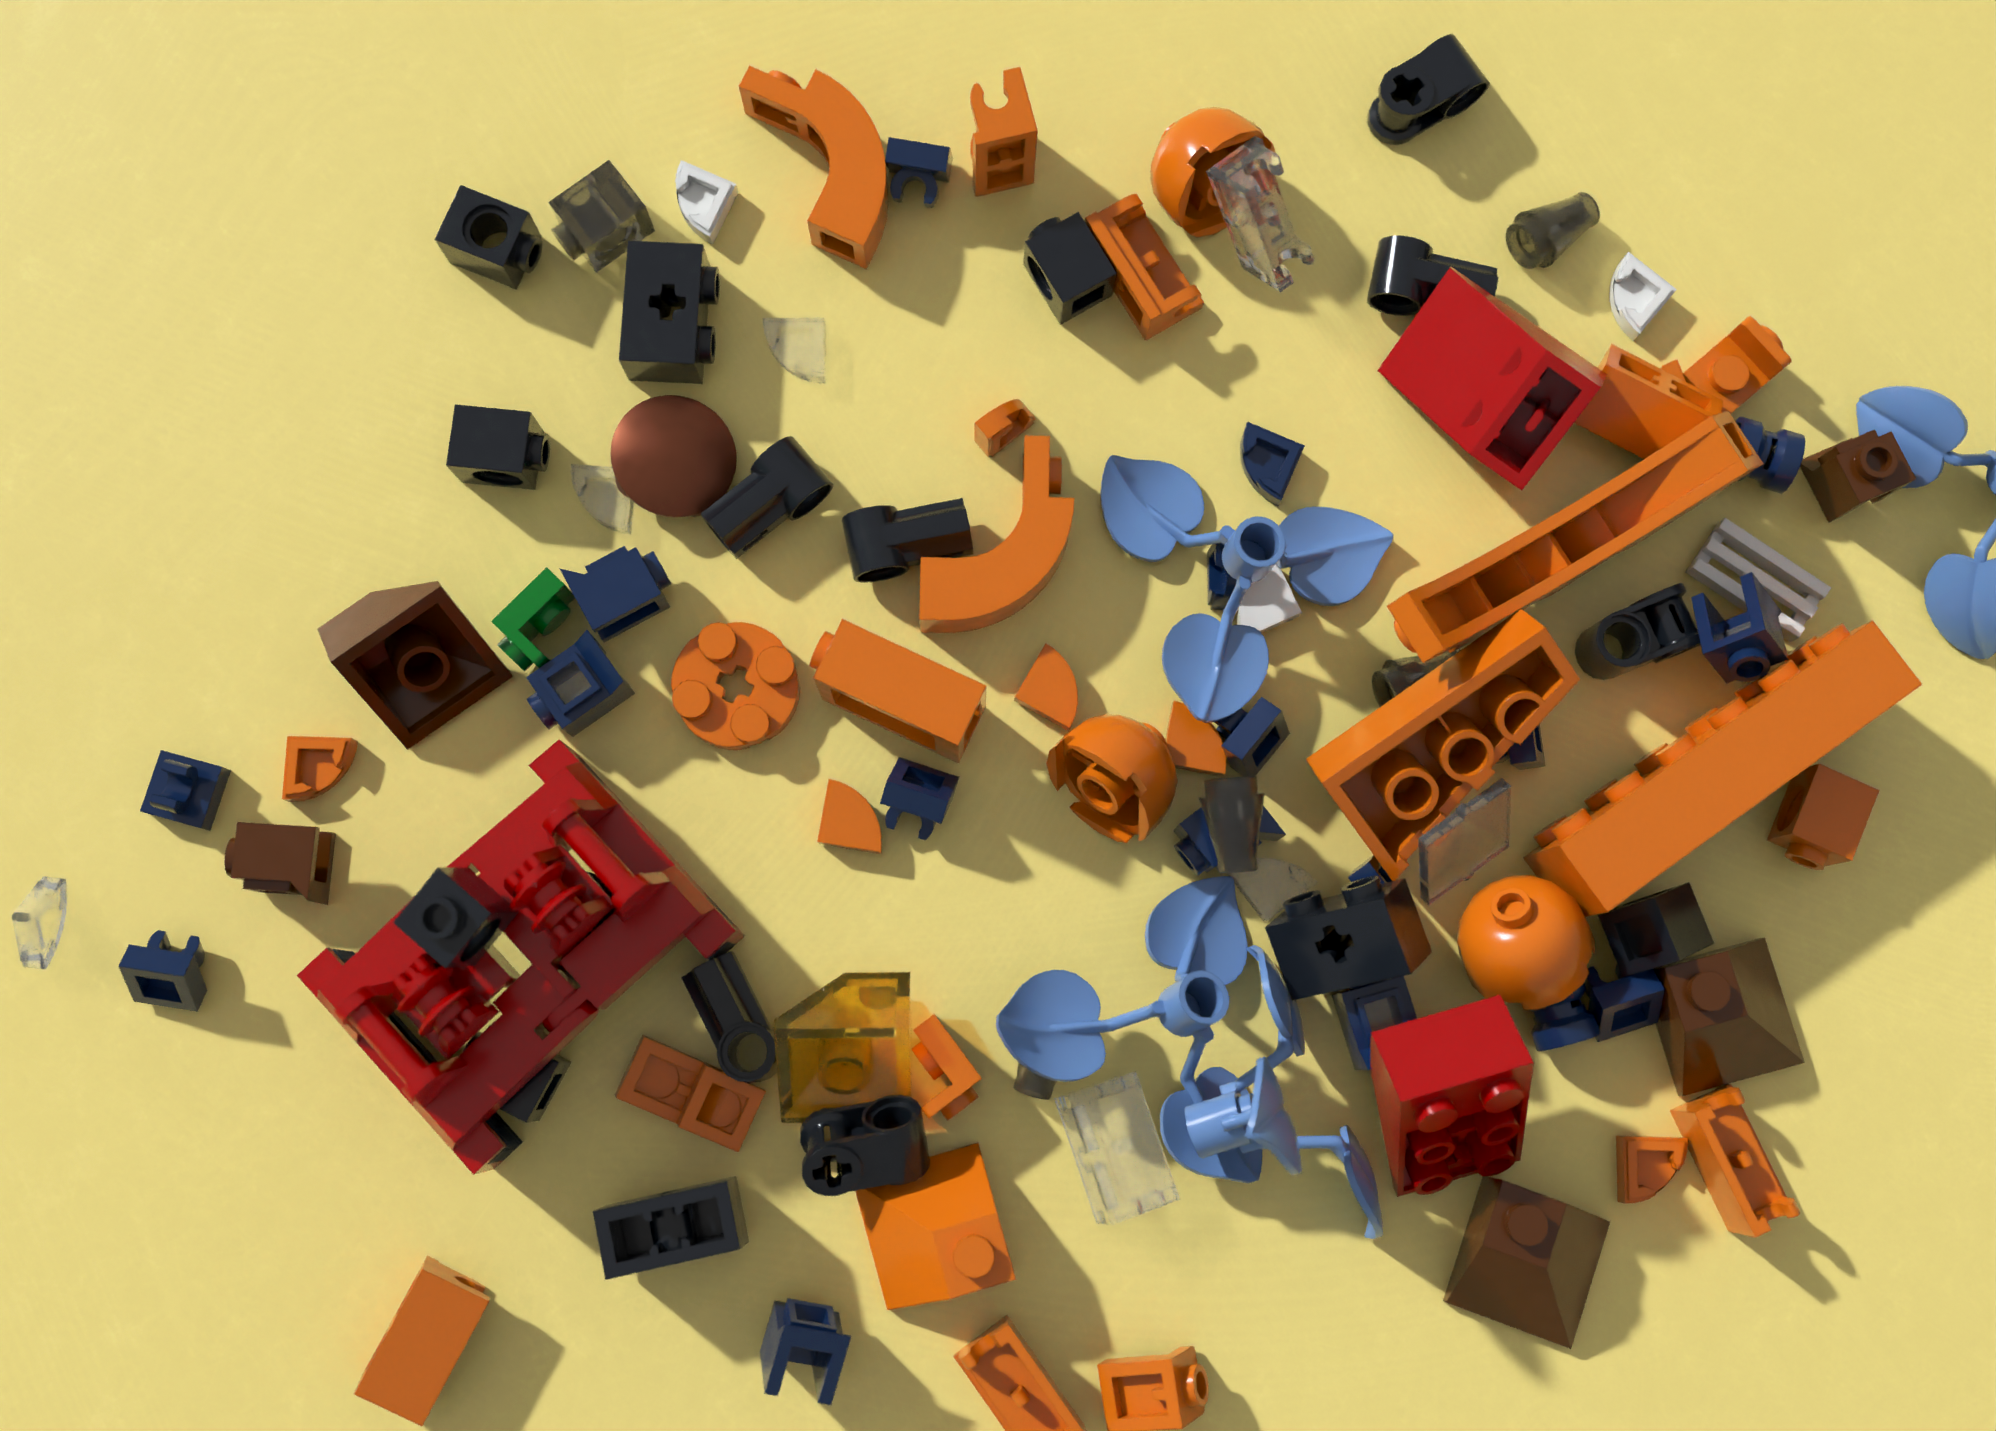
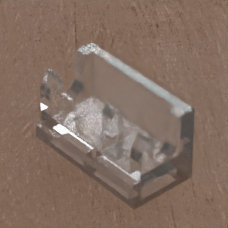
[1206,136,1315,292]
[1054,1072,1180,1225]

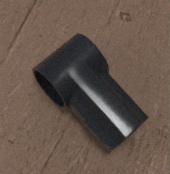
[1367,235,1499,316]
[701,436,833,559]
[842,498,973,583]
[681,951,785,1082]

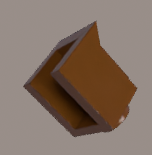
[1800,429,1916,523]
[224,822,336,905]

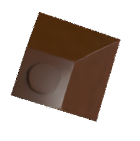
[317,581,513,750]
[1653,937,1805,1096]
[1443,1176,1610,1349]

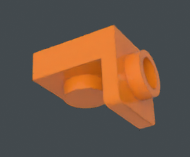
[1683,316,1792,414]
[911,1014,982,1121]
[1097,1346,1209,1431]

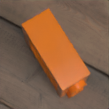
[809,619,987,764]

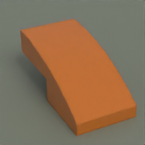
[615,1035,766,1153]

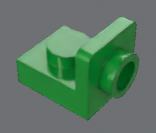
[491,567,575,671]

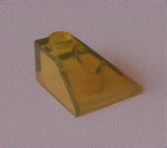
[773,972,912,1123]

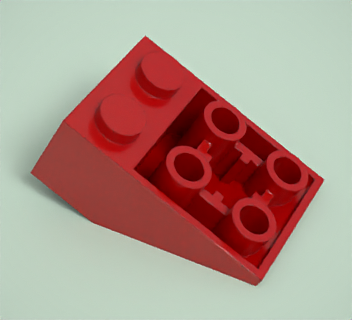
[1377,267,1607,491]
[1370,995,1534,1197]

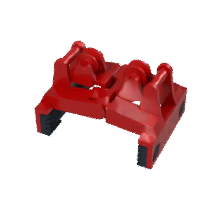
[297,740,745,1175]

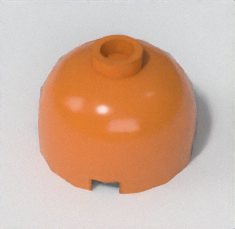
[1150,107,1275,237]
[1046,714,1178,843]
[1457,875,1595,1010]

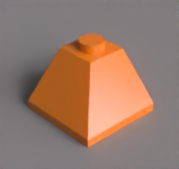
[855,1143,1016,1310]

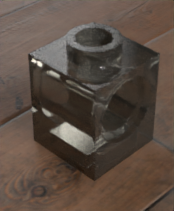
[548,160,655,273]

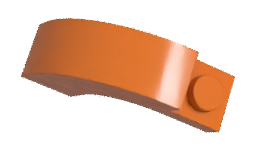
[739,65,888,269]
[919,435,1075,633]

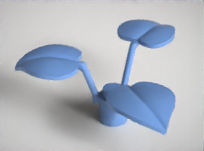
[1856,386,1996,659]
[1100,455,1394,723]
[996,876,1262,1183]
[1184,945,1383,1239]

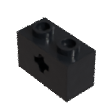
[619,241,720,384]
[1265,876,1432,1001]
[593,1176,749,1280]

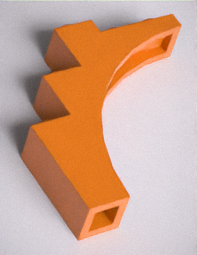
[1387,411,1764,663]

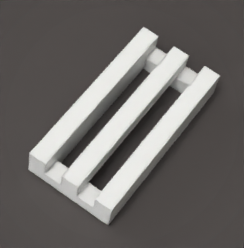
[1685,518,1831,642]

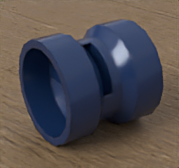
[1735,416,1806,494]
[1529,983,1601,1051]

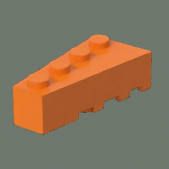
[1306,609,1580,881]

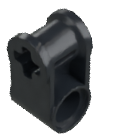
[1367,34,1490,145]
[1575,583,1701,680]
[800,1095,930,1196]

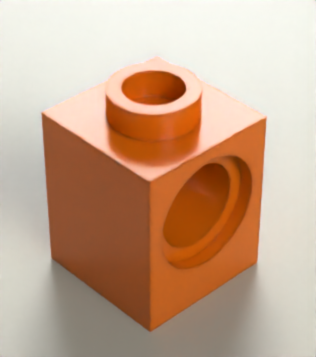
[1767,764,1879,870]

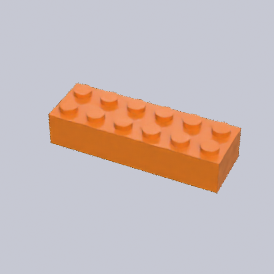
[1523,621,1923,917]

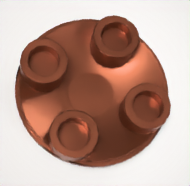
[610,395,737,518]

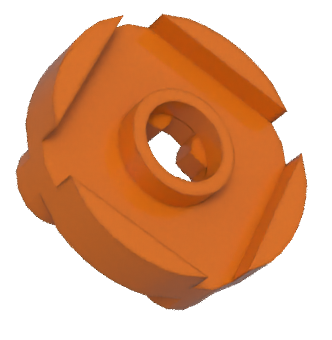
[671,622,800,750]

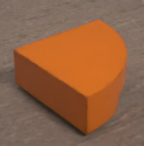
[974,399,1035,457]
[1014,643,1078,731]
[1165,701,1226,777]
[282,736,358,802]
[817,779,882,854]
[1616,1136,1688,1203]

